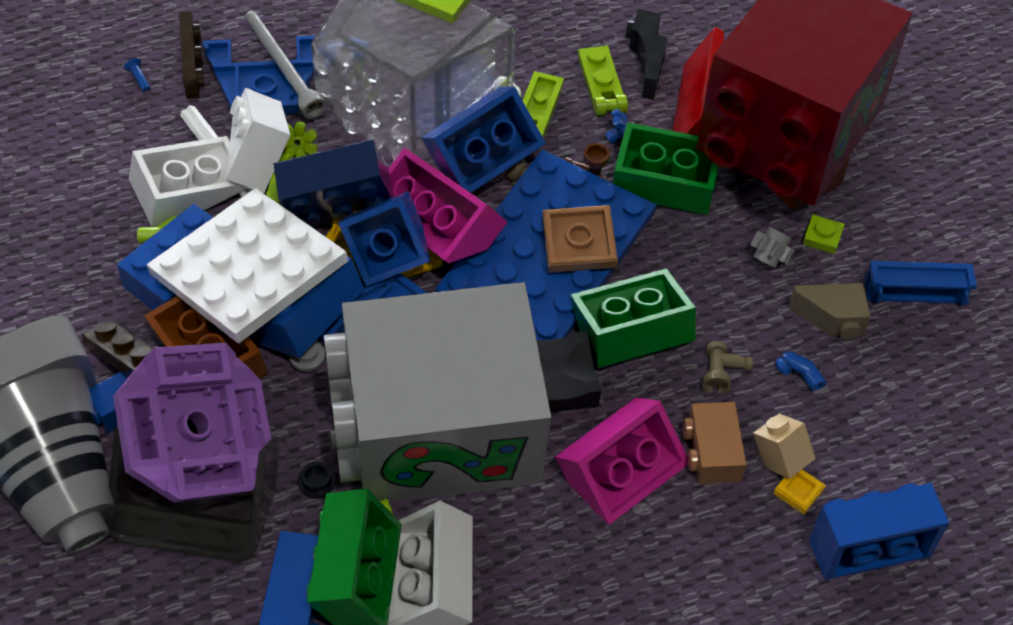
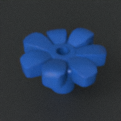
[605,108,630,144]

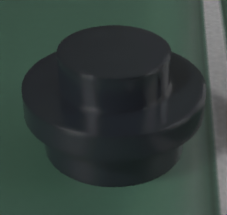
[298,462,336,498]

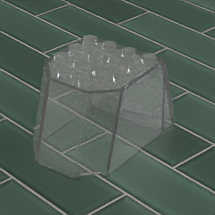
[311,0,516,163]

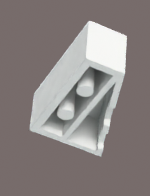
[227,88,290,193]

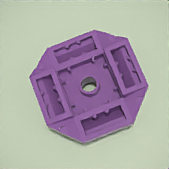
[113,343,274,503]

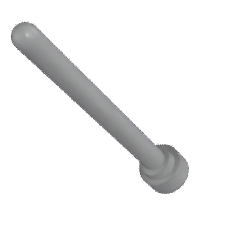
[245,11,327,119]

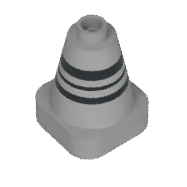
[0,316,116,554]

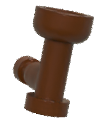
[565,143,610,179]

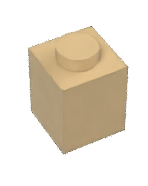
[753,413,815,479]

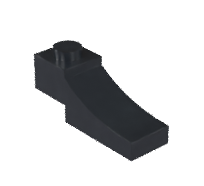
[625,9,668,100]

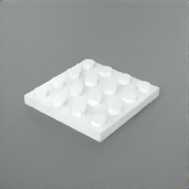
[146,188,348,344]

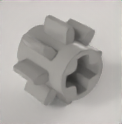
[750,226,794,268]

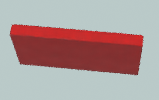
[672,27,724,136]

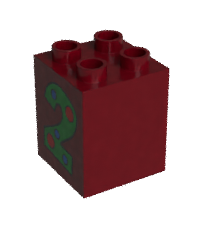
[696,0,913,206]

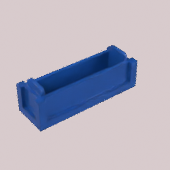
[864,261,977,306]

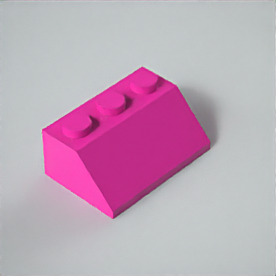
[555,397,688,525]

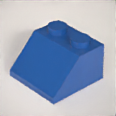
[338,191,430,287]

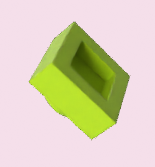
[803,215,845,254]

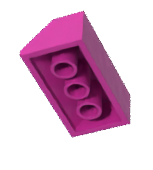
[388,147,508,263]

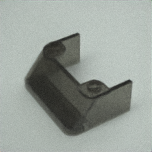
[105,426,281,562]

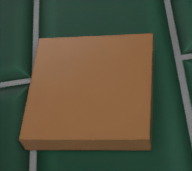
[542,205,618,273]

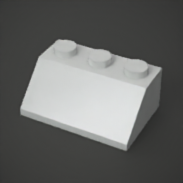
[388,501,473,625]

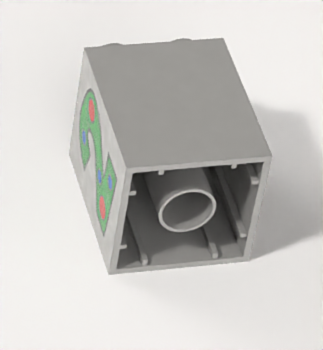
[324,282,551,503]

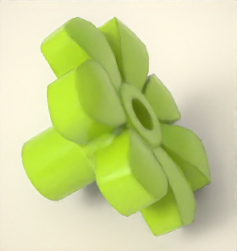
[284,121,318,158]

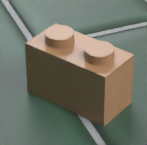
[683,402,746,484]

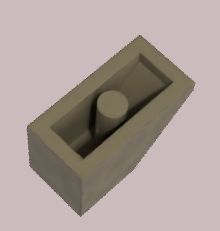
[789,283,871,339]

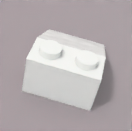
[129,136,248,227]

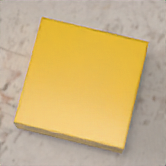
[773,469,826,515]

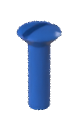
[124,58,151,92]

